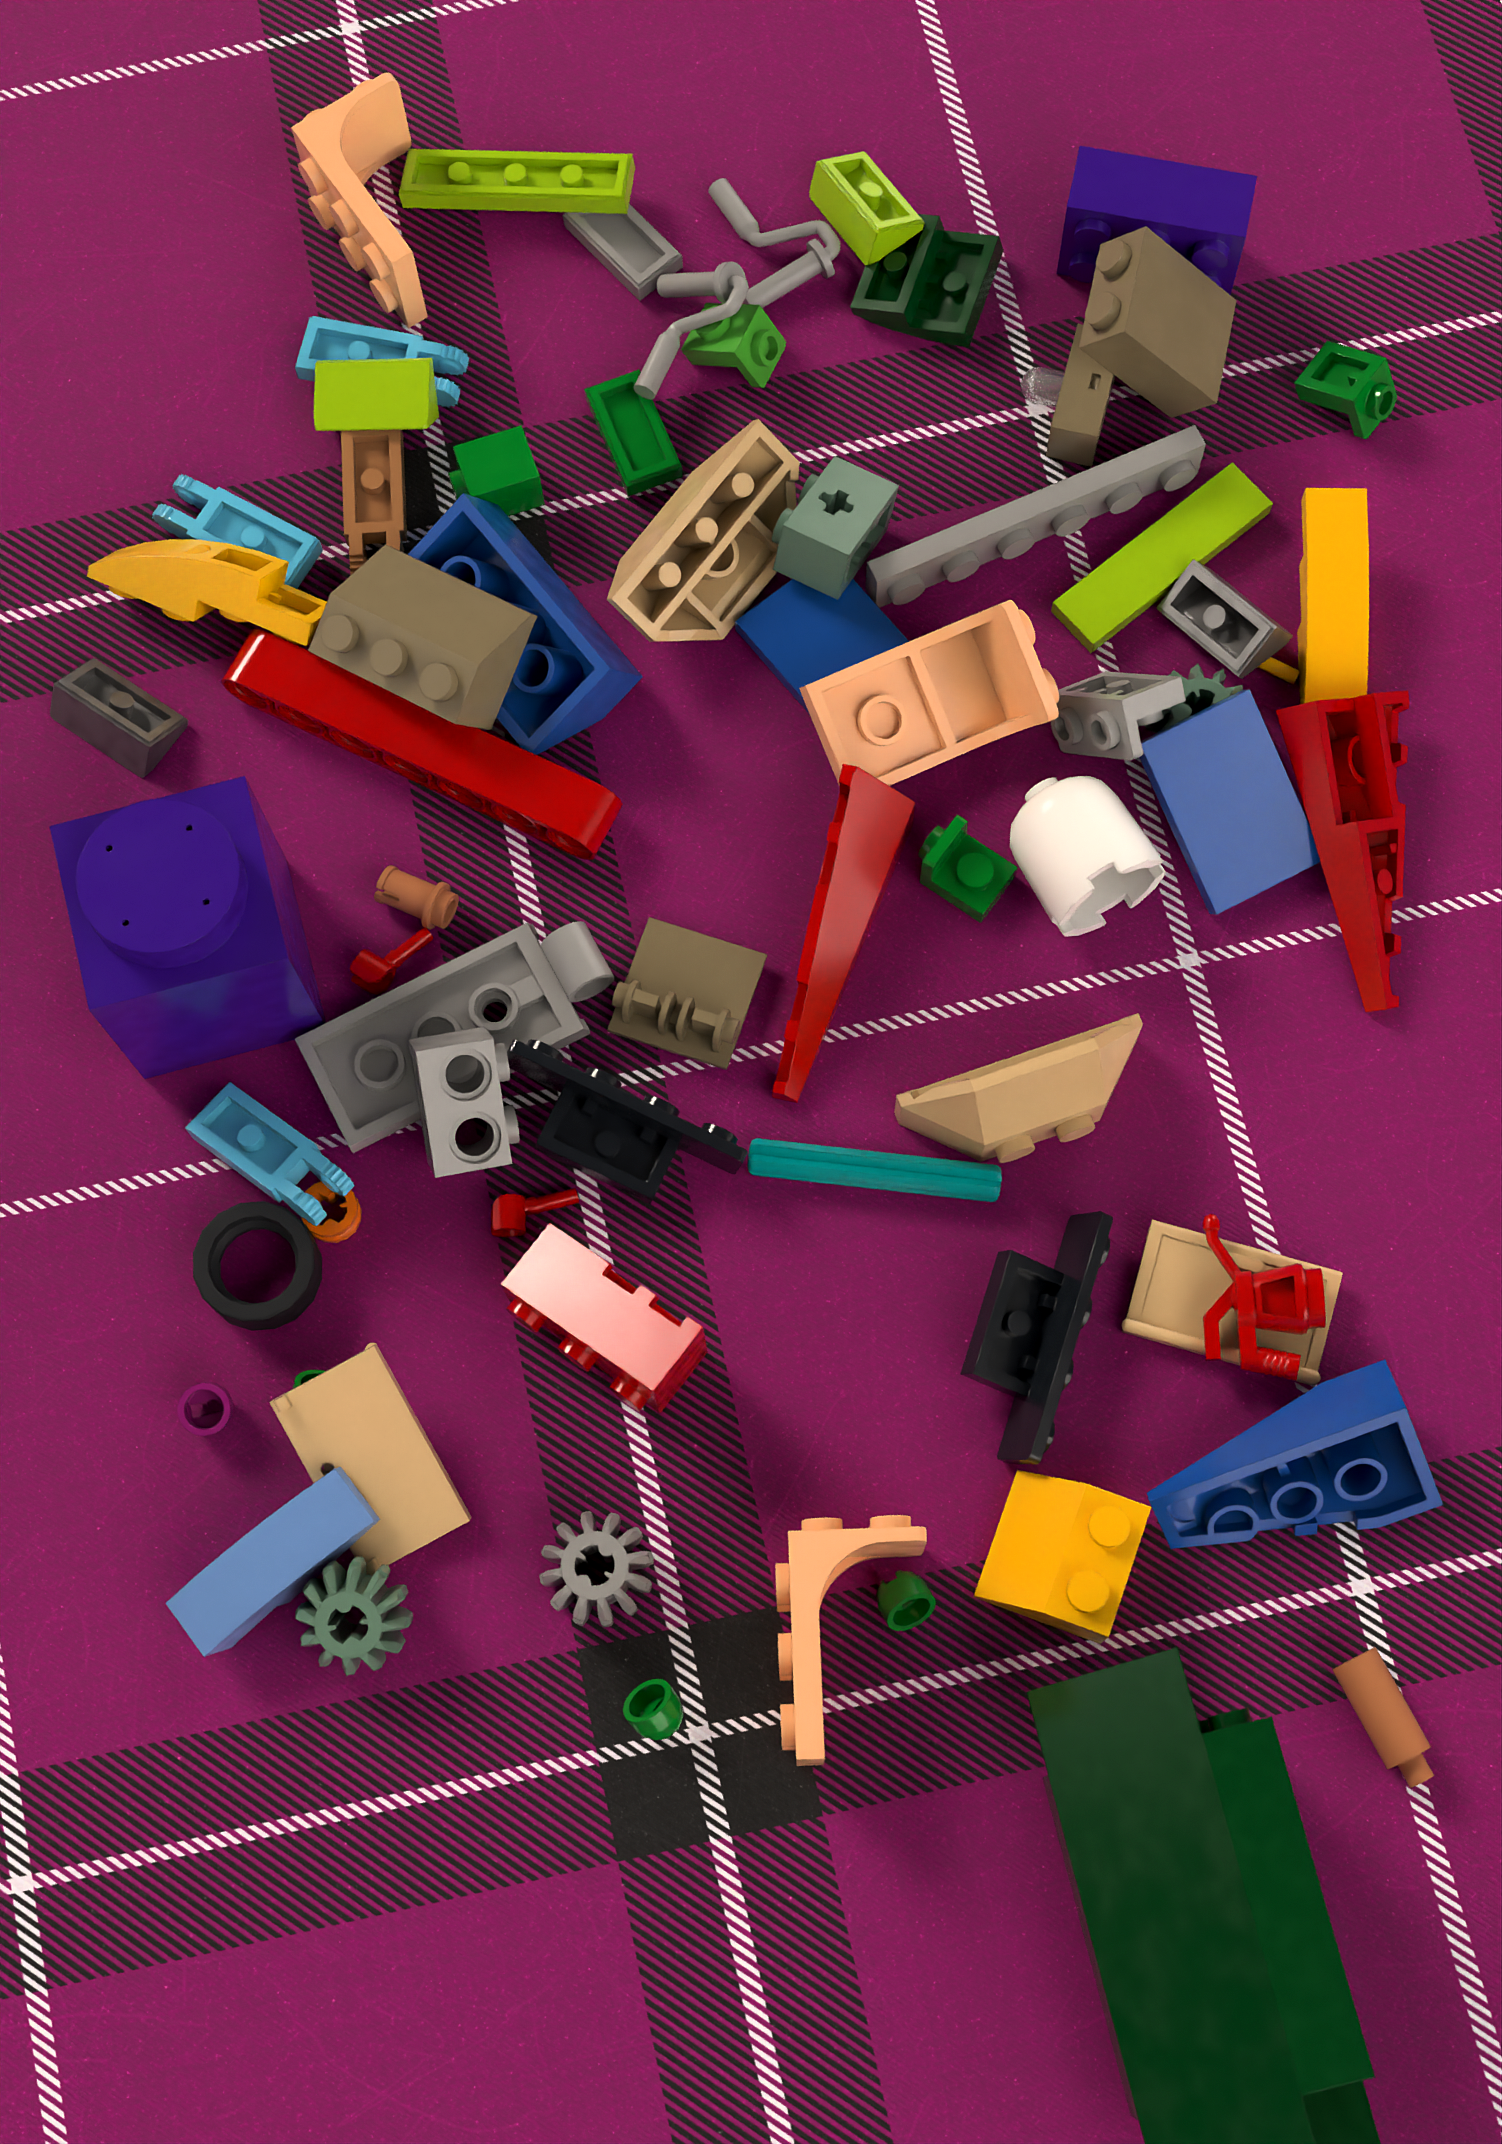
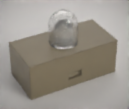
[1021,324,1115,467]

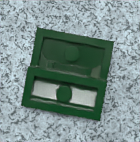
[850,214,1004,347]

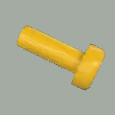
[1258,657,1300,685]

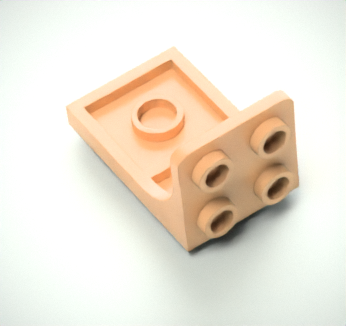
[291,73,428,329]
[799,600,1059,786]
[775,1515,927,1766]

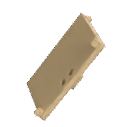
[1122,1219,1343,1386]
[269,1343,471,1576]

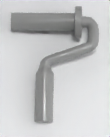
[708,178,841,308]
[634,262,749,399]

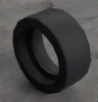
[193,1201,322,1331]

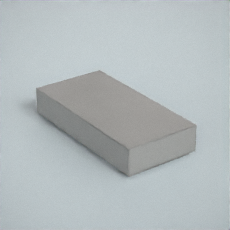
[563,204,683,301]

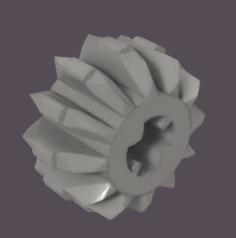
[540,1511,654,1627]

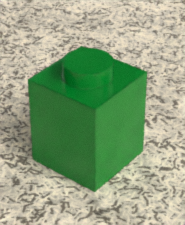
[448,425,545,516]

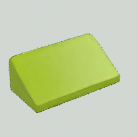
[809,151,925,266]
[314,358,439,431]

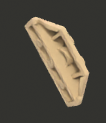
[607,419,799,642]
[894,1013,1143,1163]

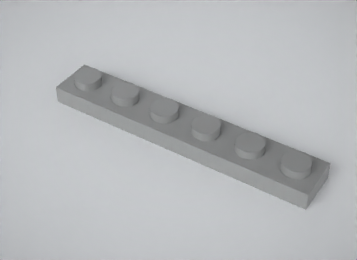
[865,425,1206,608]

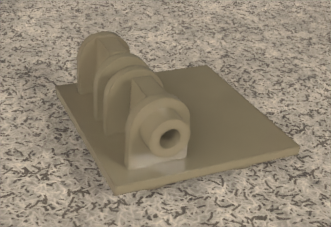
[607,917,767,1070]

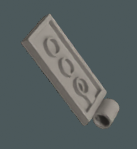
[295,921,614,1153]

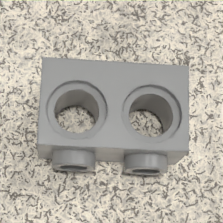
[408,1027,520,1178]

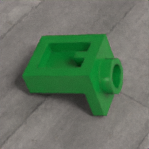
[1294,341,1397,439]
[918,815,1018,923]

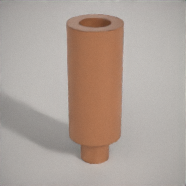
[1332,1647,1434,1788]

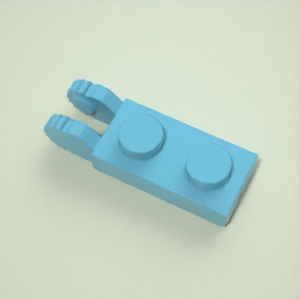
[295,316,469,407]
[152,474,323,589]
[185,1082,355,1226]

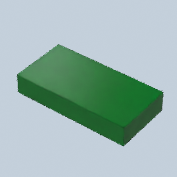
[584,370,683,497]

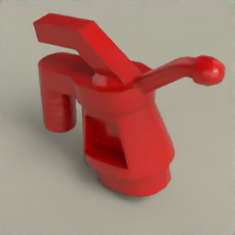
[1202,1214,1326,1381]

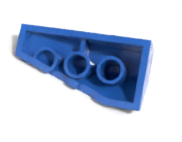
[1147,1359,1443,1549]

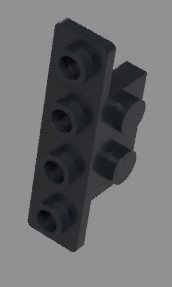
[507,1040,748,1204]
[960,1211,1113,1465]

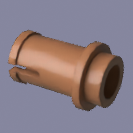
[374,865,459,930]

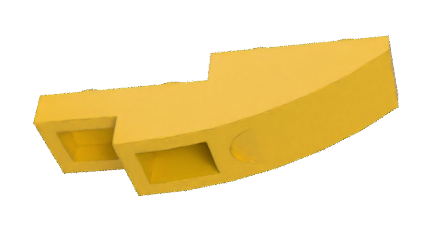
[87,539,327,646]

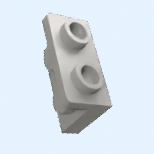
[1051,672,1186,760]

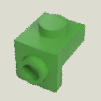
[681,303,786,388]

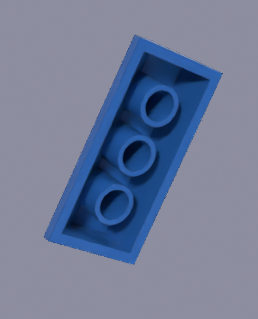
[408,493,643,755]

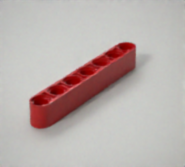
[221,629,623,860]

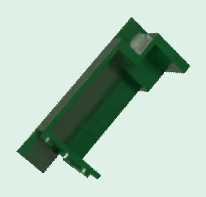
[1027,1647,1381,2144]

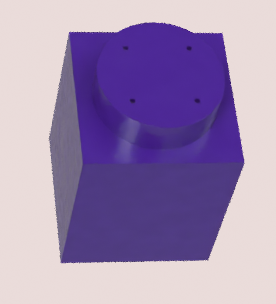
[50,776,326,1079]

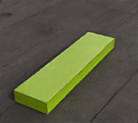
[399,149,635,214]
[1051,462,1273,653]

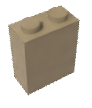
[1079,226,1237,418]

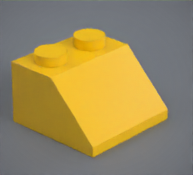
[973,1470,1151,1644]

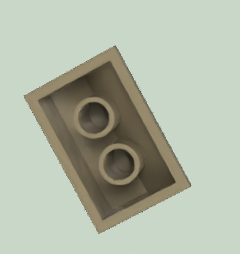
[308,545,537,730]

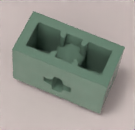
[772,456,899,600]

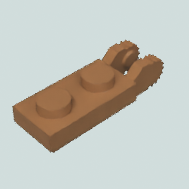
[341,430,407,575]

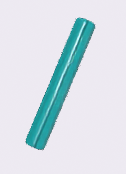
[747,1138,1002,1202]

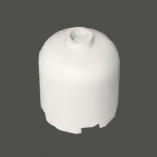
[1010,776,1166,937]

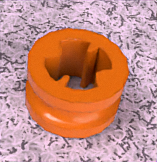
[301,1181,362,1243]

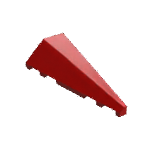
[1276,690,1410,1012]
[772,764,915,1103]

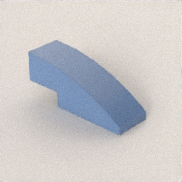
[166,1467,380,1657]

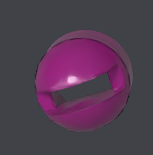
[177,1382,233,1436]

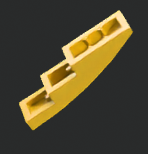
[1297,488,1369,704]

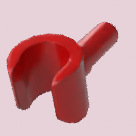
[350,927,434,994]
[491,1188,579,1237]

